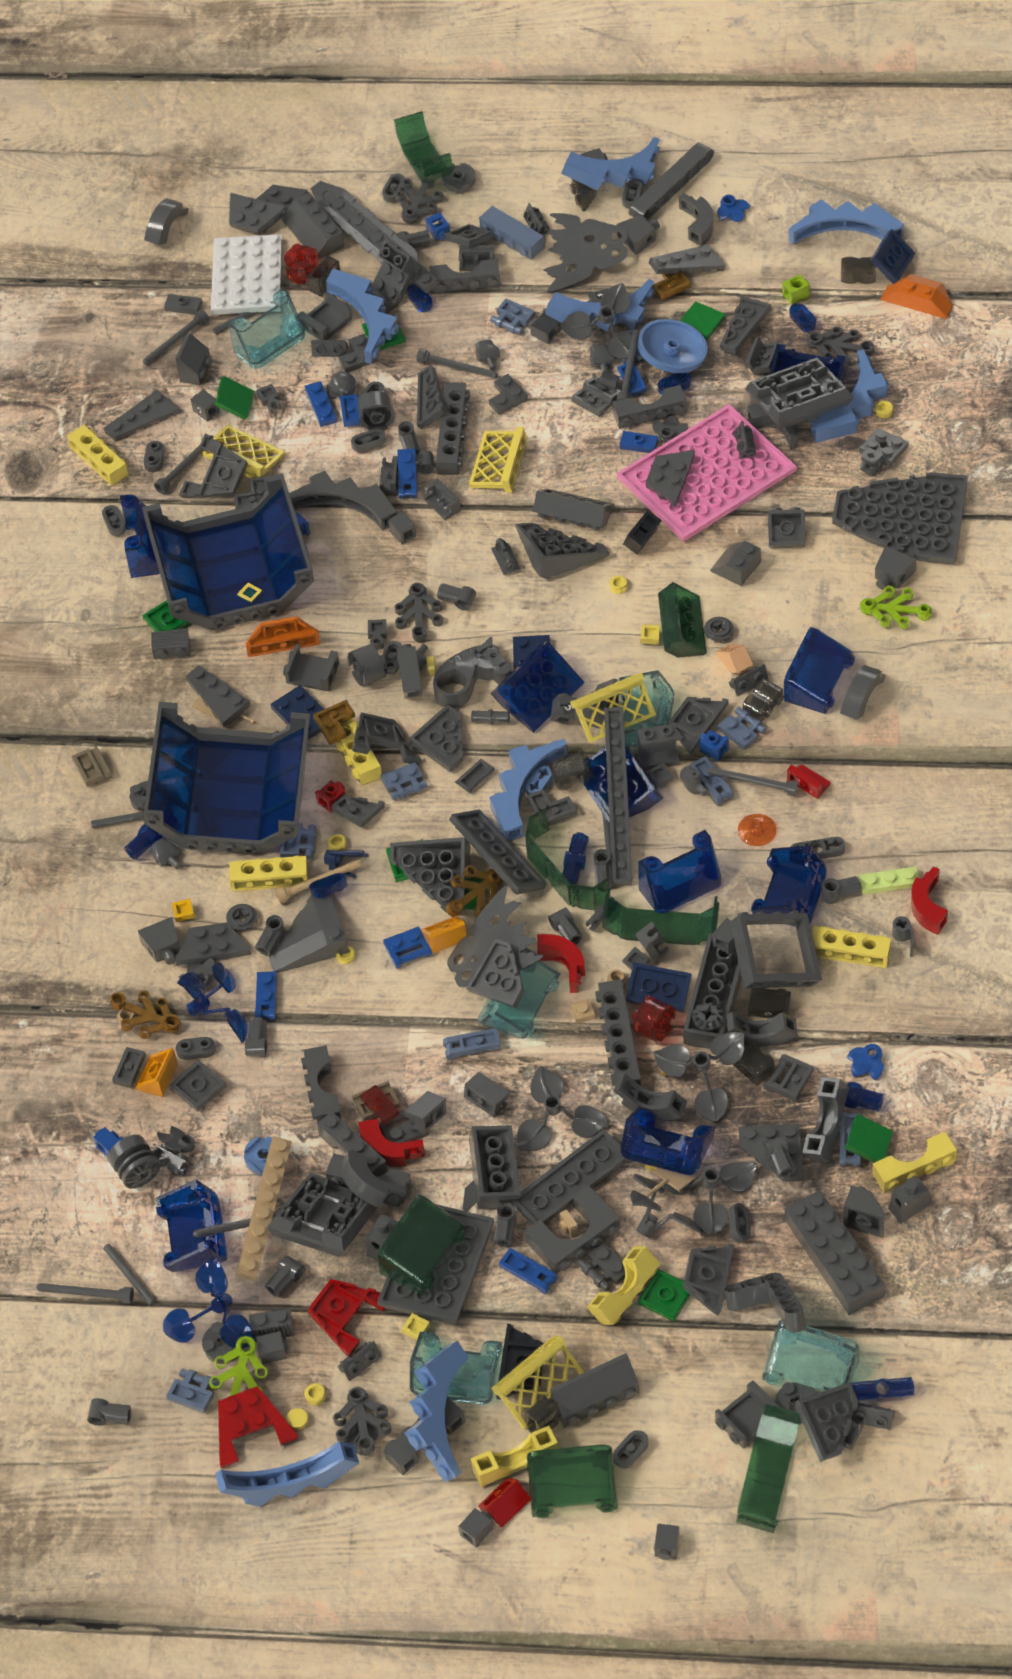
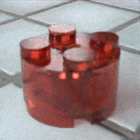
[284,244,320,285]
[631,995,676,1042]

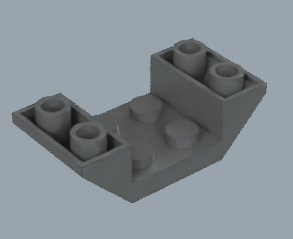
[371,241,414,314]

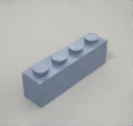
[479,206,545,260]

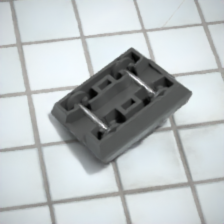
[745,358,853,429]
[267,1173,378,1257]

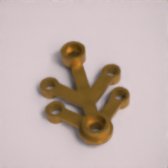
[446,865,502,917]
[110,990,181,1039]

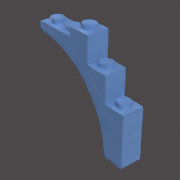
[561,137,660,191]
[789,199,904,245]
[326,269,399,364]
[545,279,655,332]
[811,349,889,443]
[489,739,568,841]
[405,1340,469,1482]
[215,1441,359,1507]

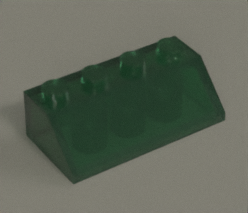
[658,582,707,658]

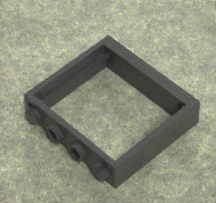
[730,911,822,989]

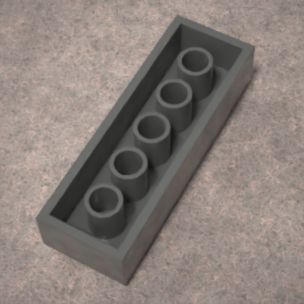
[683,933,742,1048]
[785,1190,885,1315]

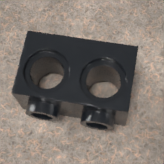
[623,510,662,555]

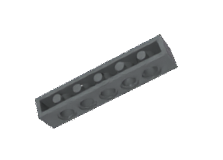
[436,382,470,475]
[595,979,641,1086]

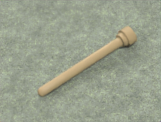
[275,859,363,904]

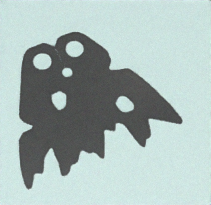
[544,213,628,292]
[447,885,543,987]

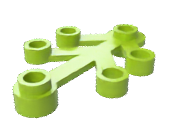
[860,586,932,629]
[209,1336,268,1396]

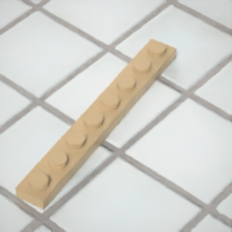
[236,1136,292,1282]

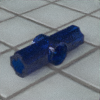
[124,811,176,860]
[560,832,589,889]
[845,1082,884,1112]
[851,1377,914,1401]

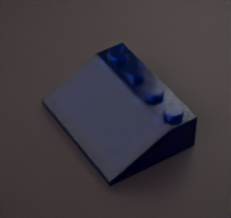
[490,641,585,732]
[574,742,664,822]

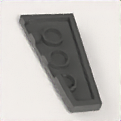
[649,244,725,274]
[720,296,772,355]
[417,365,446,429]
[104,390,181,442]
[186,665,250,727]

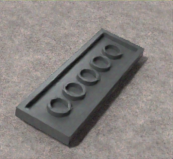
[449,809,547,895]
[511,1129,630,1225]

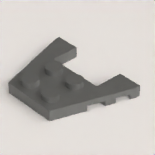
[179,433,248,498]
[352,712,421,765]

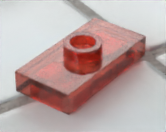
[360,1085,400,1126]

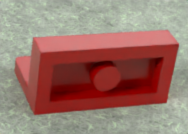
[787,764,830,799]
[478,1477,531,1527]

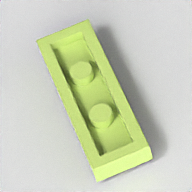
[859,867,919,895]

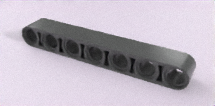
[629,142,714,221]

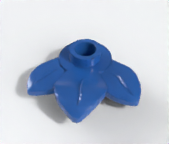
[717,195,750,222]
[847,1044,884,1080]

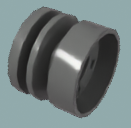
[107,1135,161,1189]

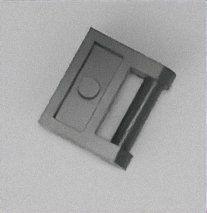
[763,1054,814,1101]
[378,1103,429,1143]

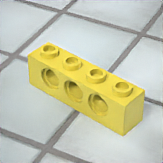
[67,425,128,486]
[336,718,382,785]
[229,856,308,892]
[812,926,891,968]

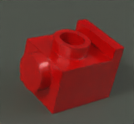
[315,780,346,813]

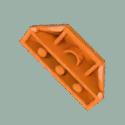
[881,274,953,319]
[245,616,320,657]

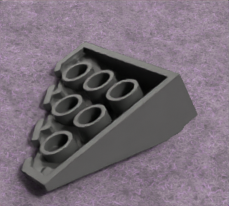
[516,523,610,578]
[390,837,471,913]
[269,890,349,973]

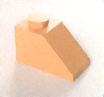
[715,644,753,675]

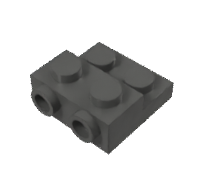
[768,507,805,548]

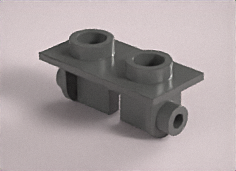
[523,203,550,234]
[311,340,347,357]
[734,421,756,459]
[491,538,521,575]
[729,664,769,696]
[153,1143,193,1175]
[337,1341,381,1381]
[851,1401,895,1430]

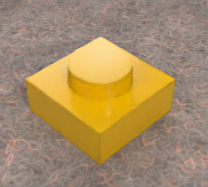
[172,898,195,922]

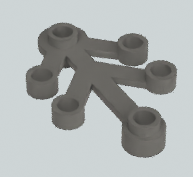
[395,173,443,224]
[807,326,874,367]
[395,583,443,642]
[333,1387,391,1456]

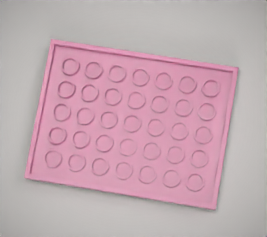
[617,404,797,542]

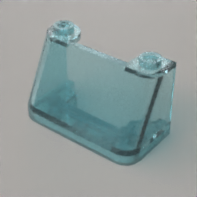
[229,288,305,369]
[619,670,674,747]
[476,950,560,1039]
[762,1320,859,1391]
[410,1331,502,1404]

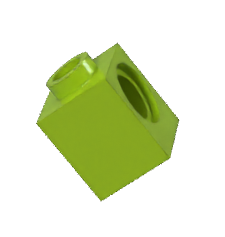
[782,274,810,305]

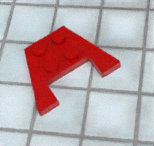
[308,1279,386,1357]
[218,1386,299,1468]

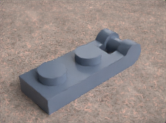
[690,756,734,805]
[443,1028,501,1060]
[840,1113,861,1167]

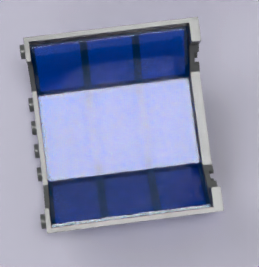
[142,473,314,630]
[144,702,310,855]

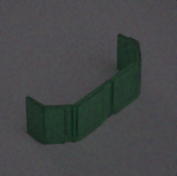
[394,111,454,183]
[525,809,610,910]
[602,888,720,945]
[736,1404,802,1533]

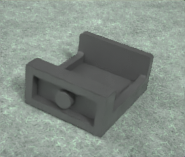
[297,292,352,340]
[715,1380,782,1449]

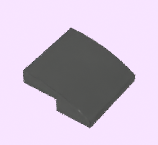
[571,376,621,417]

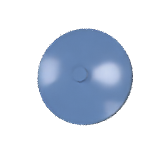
[637,319,708,373]

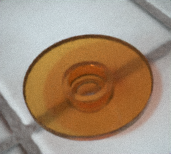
[738,814,776,846]

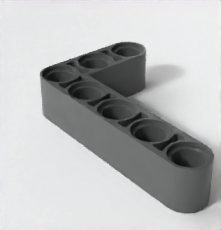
[724,1273,806,1332]

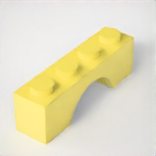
[872,1132,957,1193]
[587,1246,661,1325]
[471,1426,559,1487]

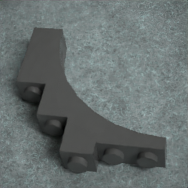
[281,471,397,531]

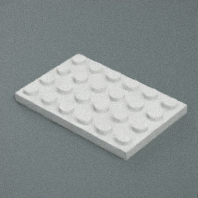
[211,234,282,315]

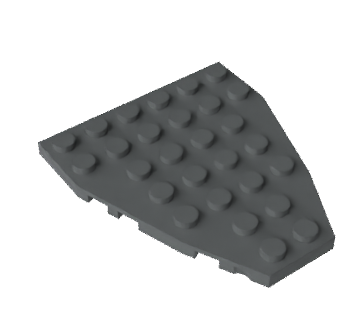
[832,472,968,564]

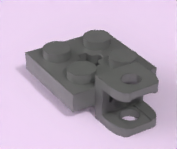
[859,428,909,475]

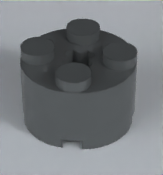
[357,391,395,431]
[347,643,386,686]

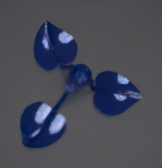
[177,962,248,1043]
[163,1257,257,1348]

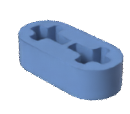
[526,766,553,795]

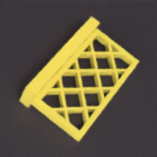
[203,425,285,478]
[469,427,527,493]
[570,672,656,743]
[491,1336,584,1429]

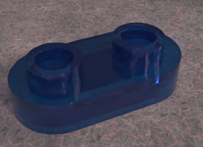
[407,284,433,313]
[789,303,816,332]
[657,373,691,395]
[309,873,347,898]

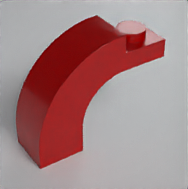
[911,866,948,935]
[537,934,586,993]
[358,1119,425,1167]

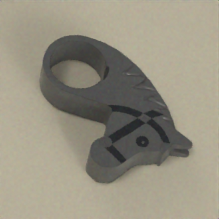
[433,637,512,708]

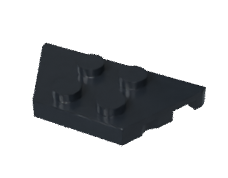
[496,1323,544,1400]

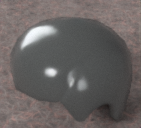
[330,371,357,396]

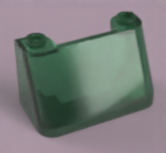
[378,1194,466,1295]
[527,1445,618,1518]

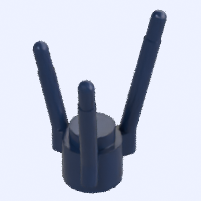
[324,850,368,878]

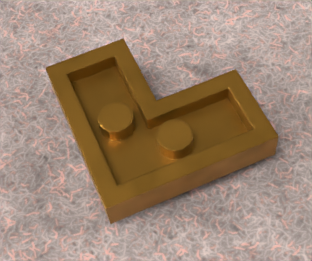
[653,270,691,300]
[313,699,355,745]

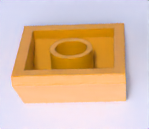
[421,916,467,953]
[134,1048,178,1097]

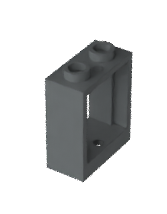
[397,644,422,698]

